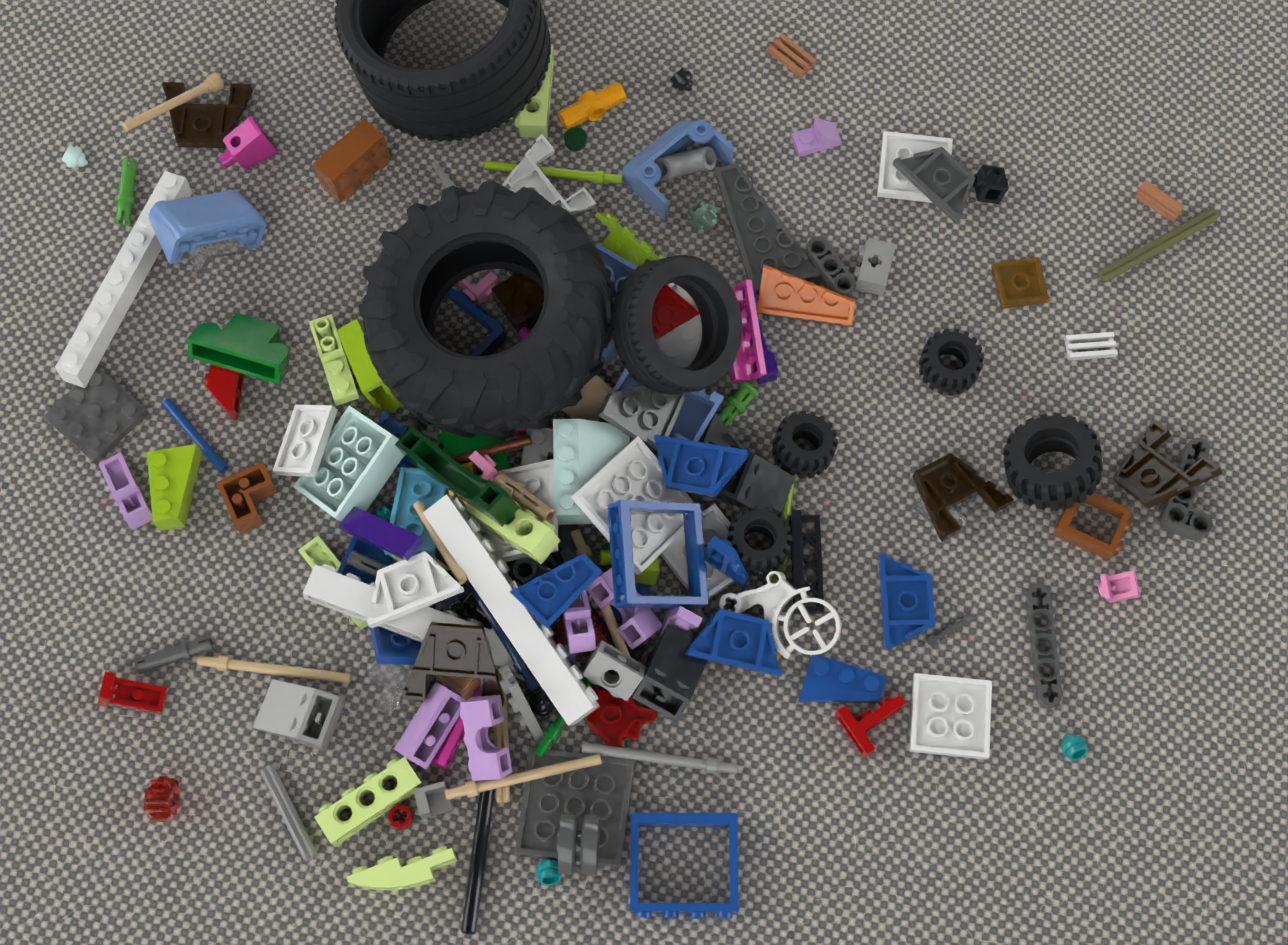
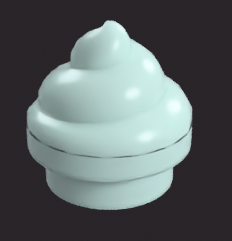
[62,145,88,168]

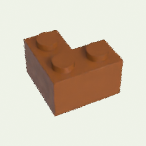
[216,462,278,534]

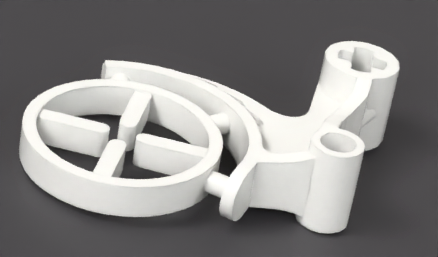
[719,571,841,659]

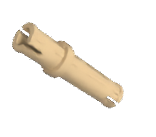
[494,473,556,523]

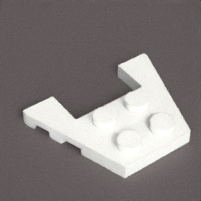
[502,134,597,215]

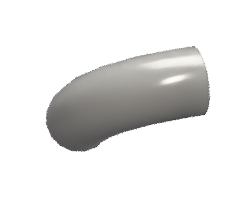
[654,147,716,181]

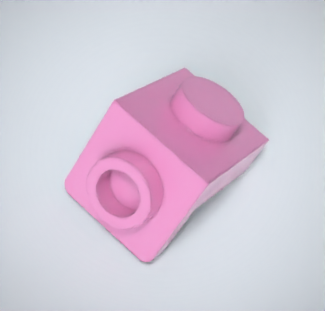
[461,271,499,305]
[468,450,499,483]
[1098,571,1141,603]

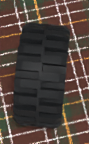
[1003,413,1103,511]

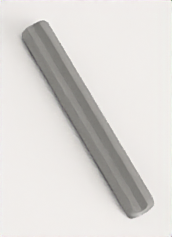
[260,765,317,861]

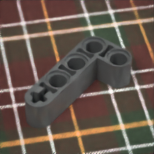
[1159,437,1213,541]

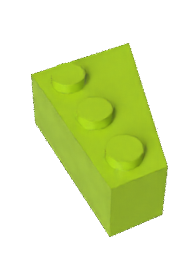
[147,444,204,531]

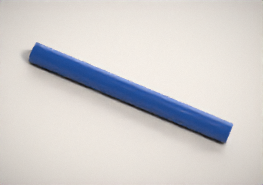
[162,398,228,473]

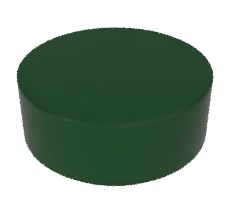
[564,127,587,151]

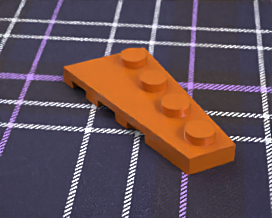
[757,264,856,325]

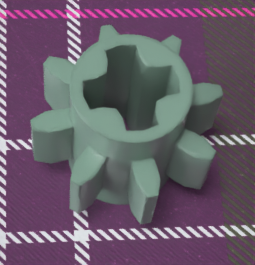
[689,201,718,230]

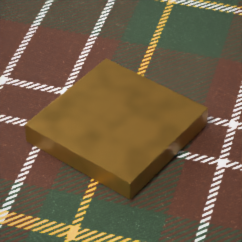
[991,257,1049,309]

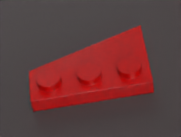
[652,284,699,340]

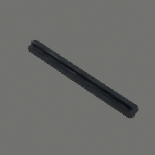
[461,780,495,935]

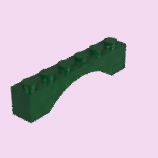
[395,426,519,527]

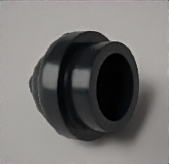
[670,67,693,91]
[529,690,555,716]

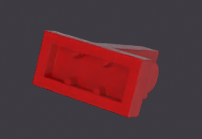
[97,671,167,714]
[834,695,906,759]

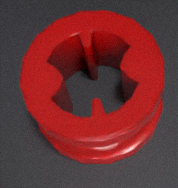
[388,804,413,830]

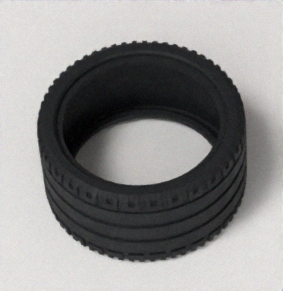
[334,0,551,142]

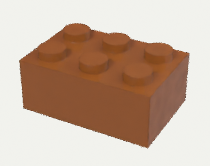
[313,119,391,203]

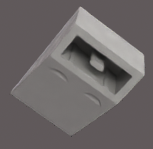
[253,679,345,752]

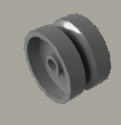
[557,813,600,876]

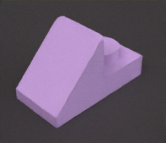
[791,118,842,157]
[660,606,703,636]

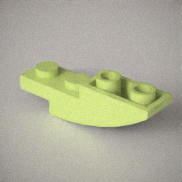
[309,314,359,406]
[346,846,458,890]

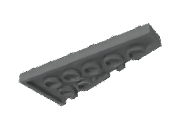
[714,163,822,294]

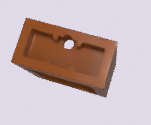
[1052,493,1133,560]

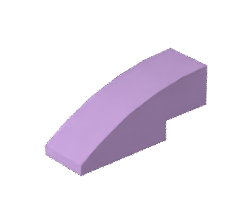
[98,452,152,530]
[562,590,596,654]

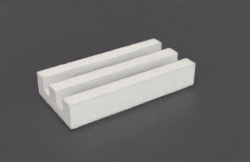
[1064,332,1118,361]

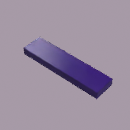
[339,507,423,561]

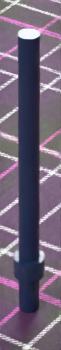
[467,579,540,691]

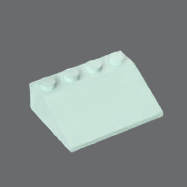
[293,406,404,522]
[553,419,630,525]

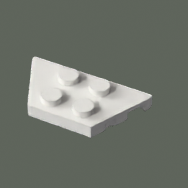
[367,551,464,628]

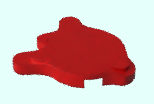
[586,687,657,758]

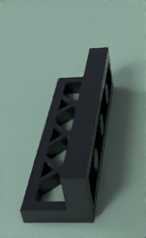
[790,510,824,614]

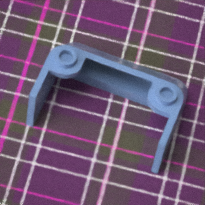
[622,120,734,221]

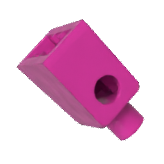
[218,116,278,169]

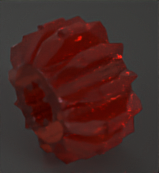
[143,776,181,822]

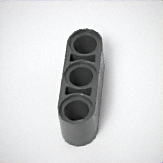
[806,236,855,298]

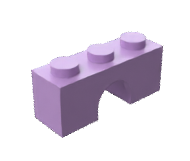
[586,568,663,650]
[460,695,512,781]

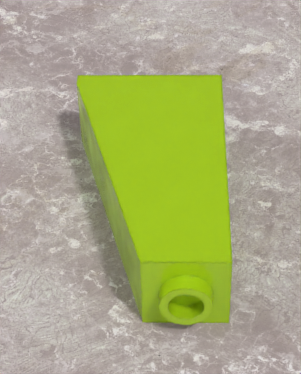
[336,319,403,414]

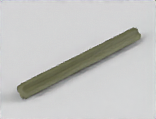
[1098,208,1219,283]

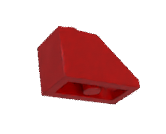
[204,365,244,420]

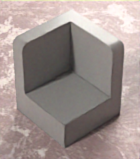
[414,781,453,819]

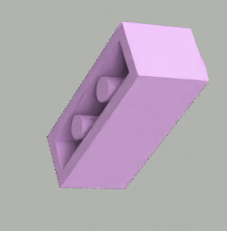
[394,682,465,769]

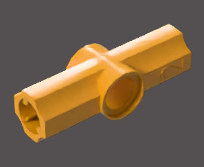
[557,82,627,130]

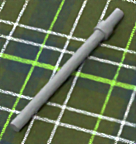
[581,742,738,775]

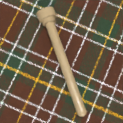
[122,72,224,131]

